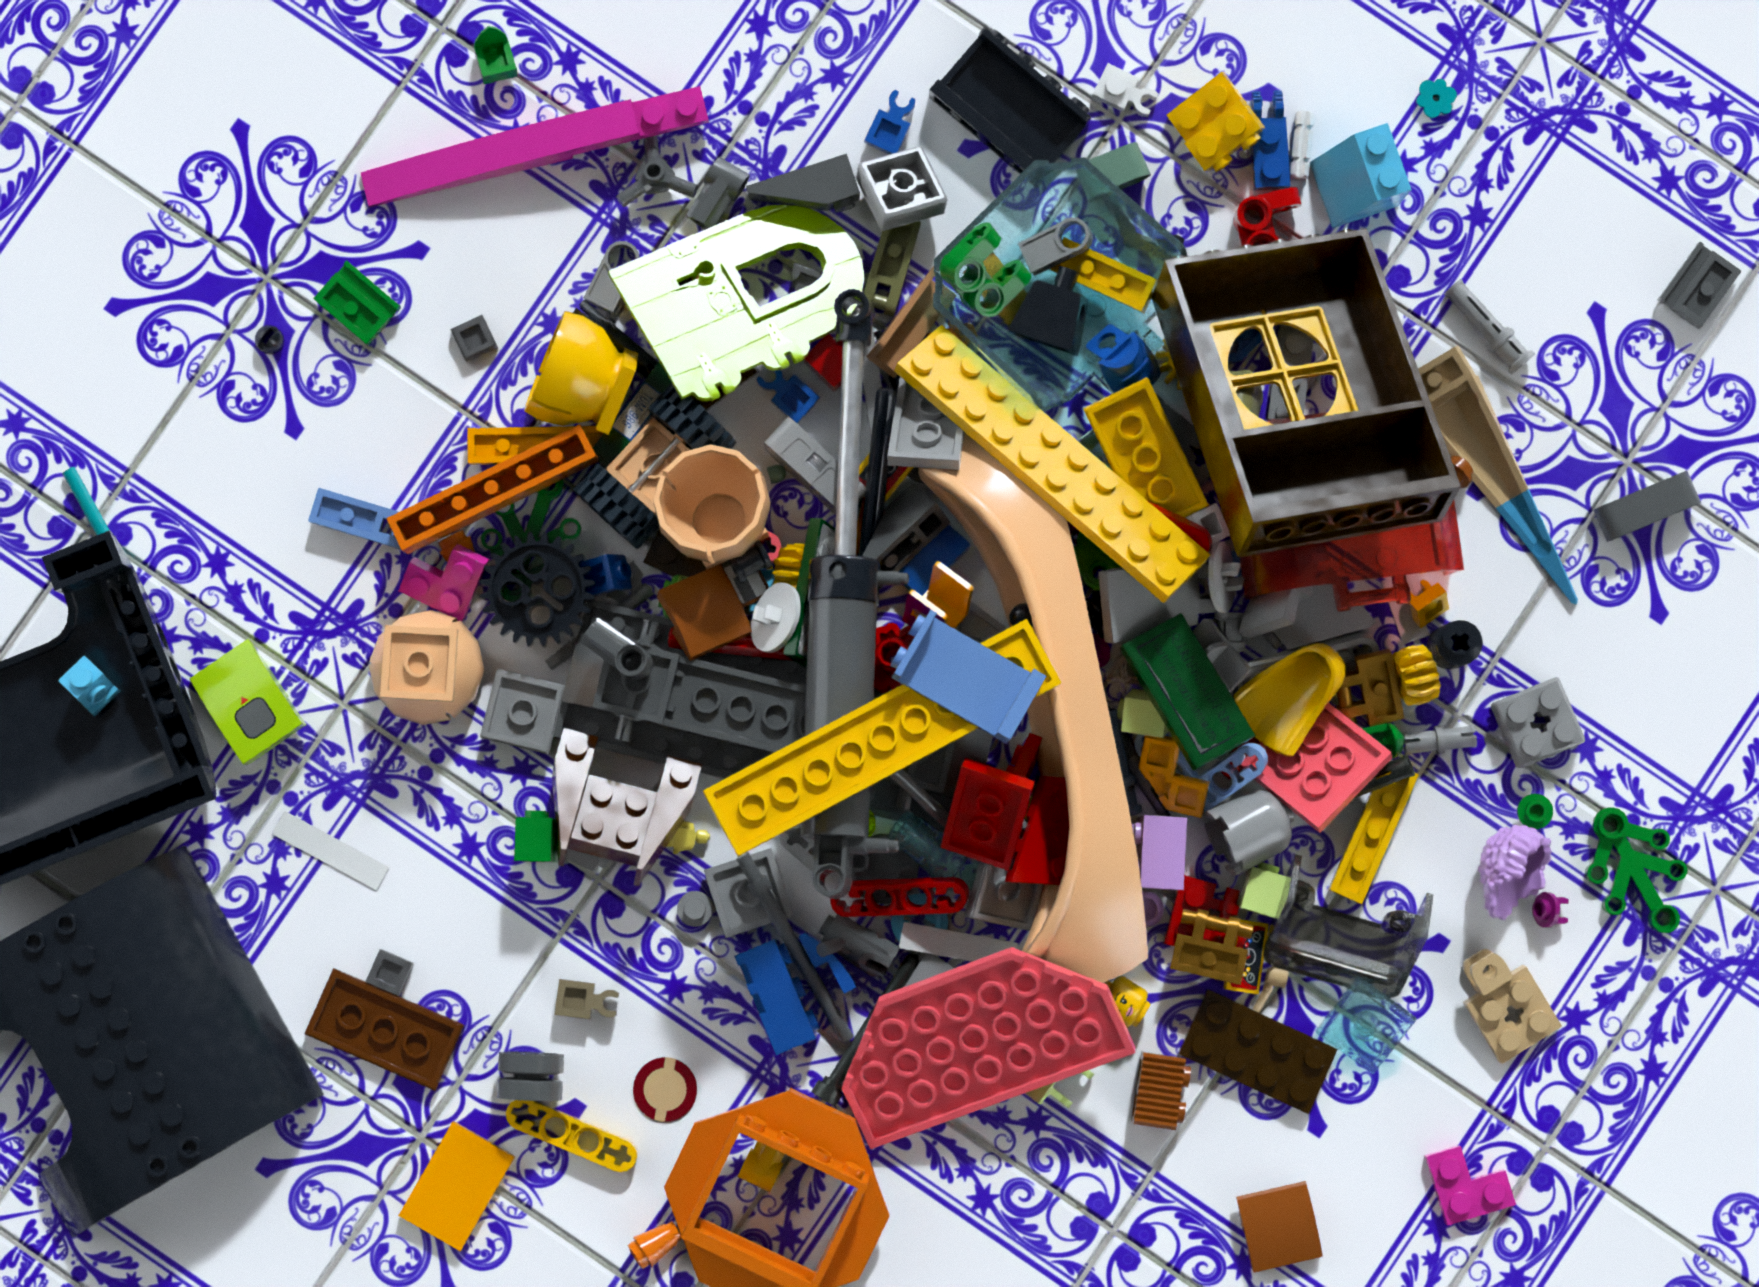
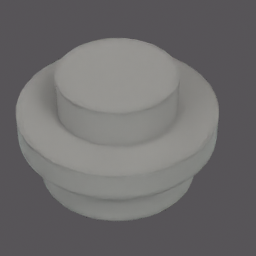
[677,891,713,927]

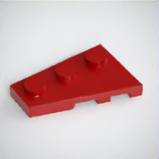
[1004,776,1069,885]

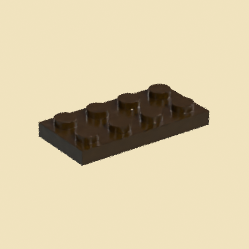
[1177,989,1338,1114]

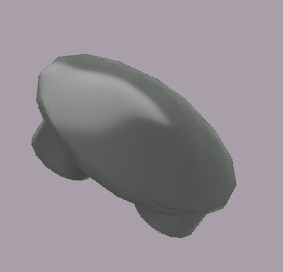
[852,833,919,904]

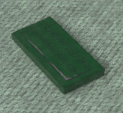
[1119,613,1256,771]

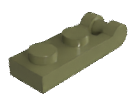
[860,221,921,317]

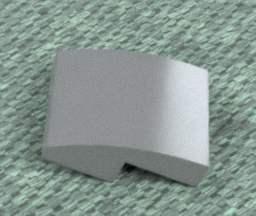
[1238,562,1317,639]

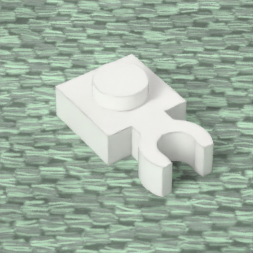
[1092,63,1159,117]

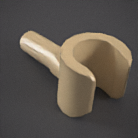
[1252,966,1289,1013]

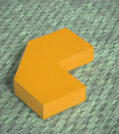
[1138,735,1210,818]

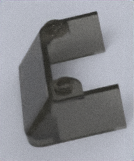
[1263,854,1434,998]

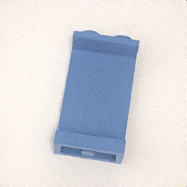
[890,610,1046,744]

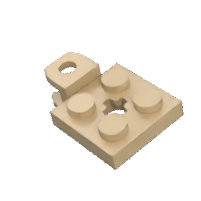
[1463,949,1562,1064]

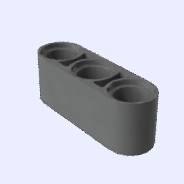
[1593,471,1701,542]

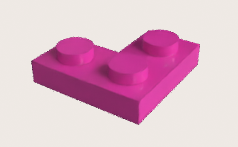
[398,544,489,621]
[1424,1145,1516,1225]

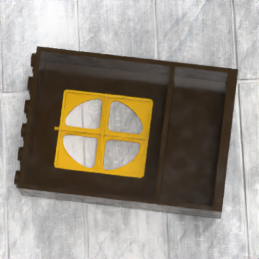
[1152,228,1461,557]

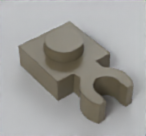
[554,979,620,1019]

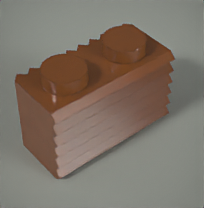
[1131,1051,1191,1130]

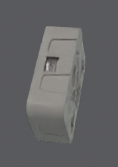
[764,417,867,516]

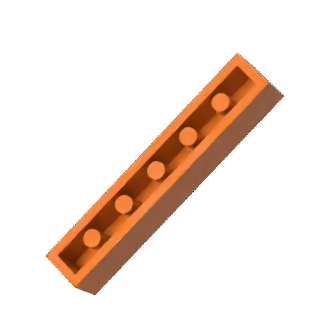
[386,424,599,554]

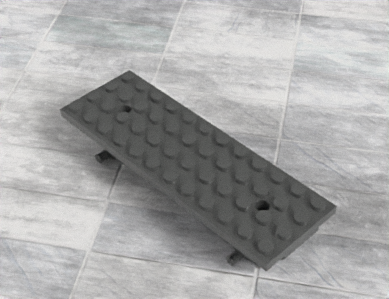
[553,600,993,833]

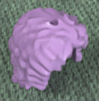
[1478,825,1552,920]

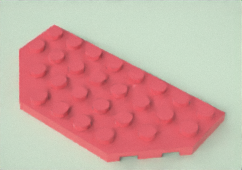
[841,947,1136,1150]

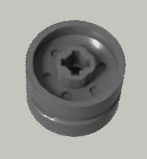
[497,1051,564,1101]

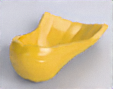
[1233,643,1345,757]

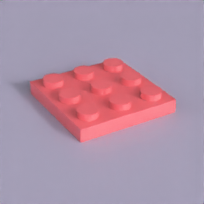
[1240,702,1393,833]

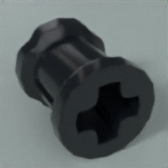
[728,540,773,584]

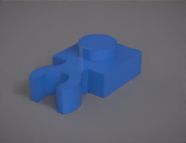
[864,90,915,154]
[756,370,820,424]

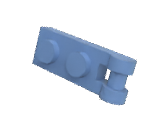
[308,487,401,550]

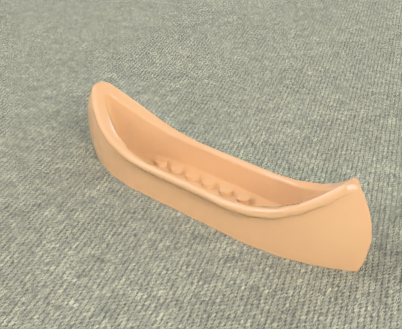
[918,433,1148,983]

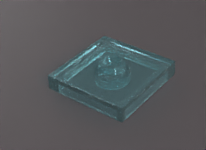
[1315,976,1416,1074]

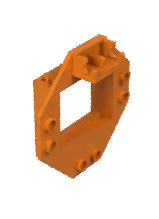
[664,1087,890,1287]

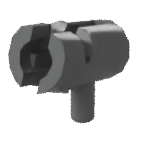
[816,914,900,979]

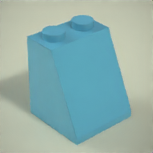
[1309,123,1412,229]

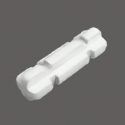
[1290,110,1315,180]

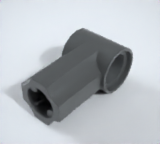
[686,157,750,230]
[581,618,653,680]

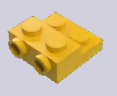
[1166,72,1265,173]

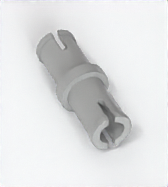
[1402,725,1477,755]

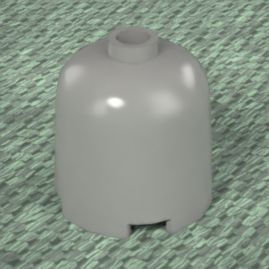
[1203,790,1294,876]

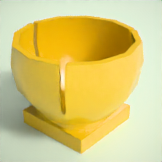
[524,311,638,435]

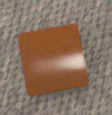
[657,565,752,661]
[1236,1181,1323,1273]

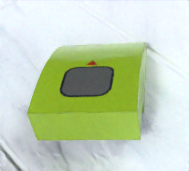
[189,638,306,766]

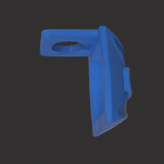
[1086,324,1161,393]

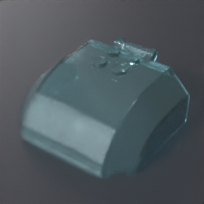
[933,157,1188,412]

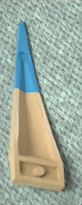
[1418,345,1578,605]

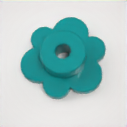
[1416,79,1457,118]

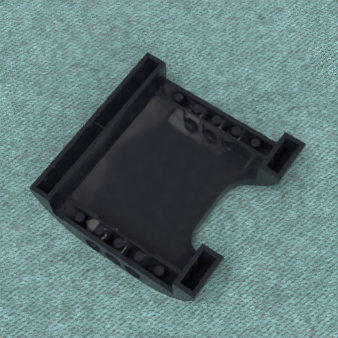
[0,530,217,886]
[0,846,324,1238]

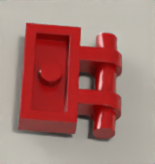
[1163,875,1240,947]

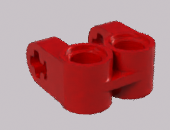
[1233,187,1303,246]

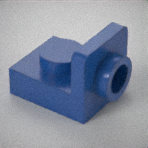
[579,554,632,596]

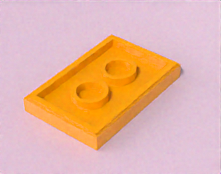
[398,1121,516,1251]

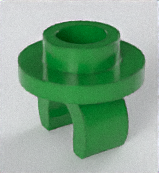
[1517,794,1553,829]

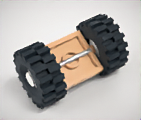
[572,382,736,549]

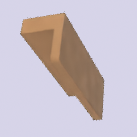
[866,266,953,378]

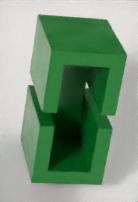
[514,810,557,862]

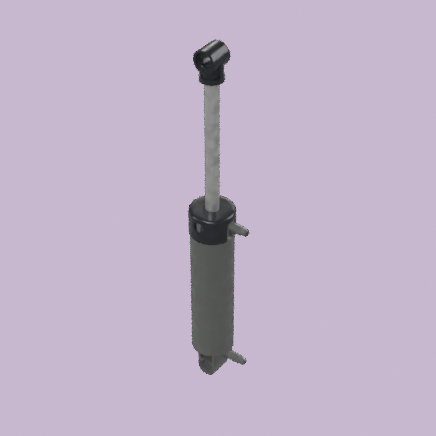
[800,289,909,899]

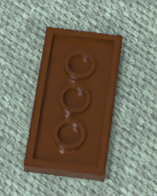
[304,968,465,1091]

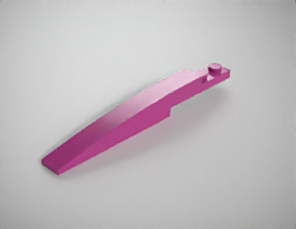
[360,86,709,207]

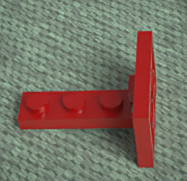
[940,733,1043,871]

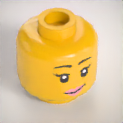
[1104,976,1151,1028]

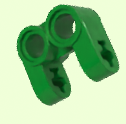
[939,222,1031,317]

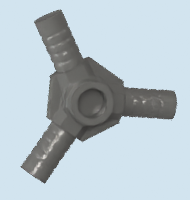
[616,135,698,207]

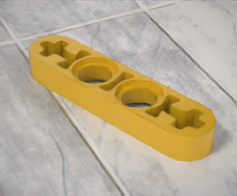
[506,1100,638,1172]

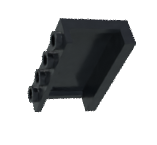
[928,27,1091,187]

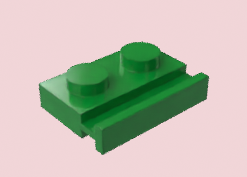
[313,260,401,346]

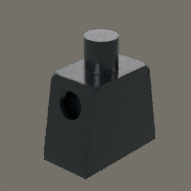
[1008,266,1088,356]

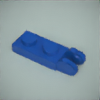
[1251,90,1290,191]

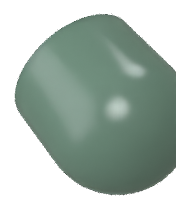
[766,465,786,484]

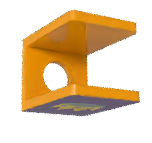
[902,561,974,629]

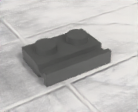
[1657,241,1741,329]

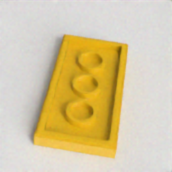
[1083,377,1209,518]

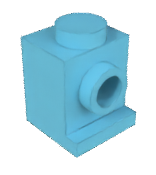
[58,656,120,717]

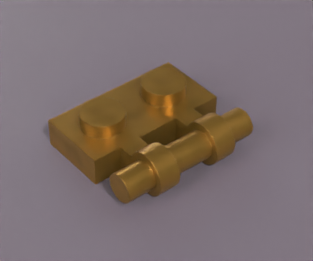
[1336,649,1405,727]
[1170,909,1254,985]

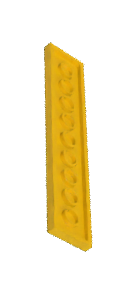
[894,324,1210,603]
[703,619,1062,857]

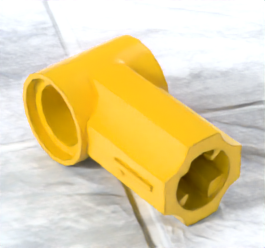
[737,1141,785,1193]

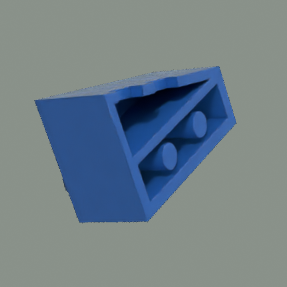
[734,938,820,1055]

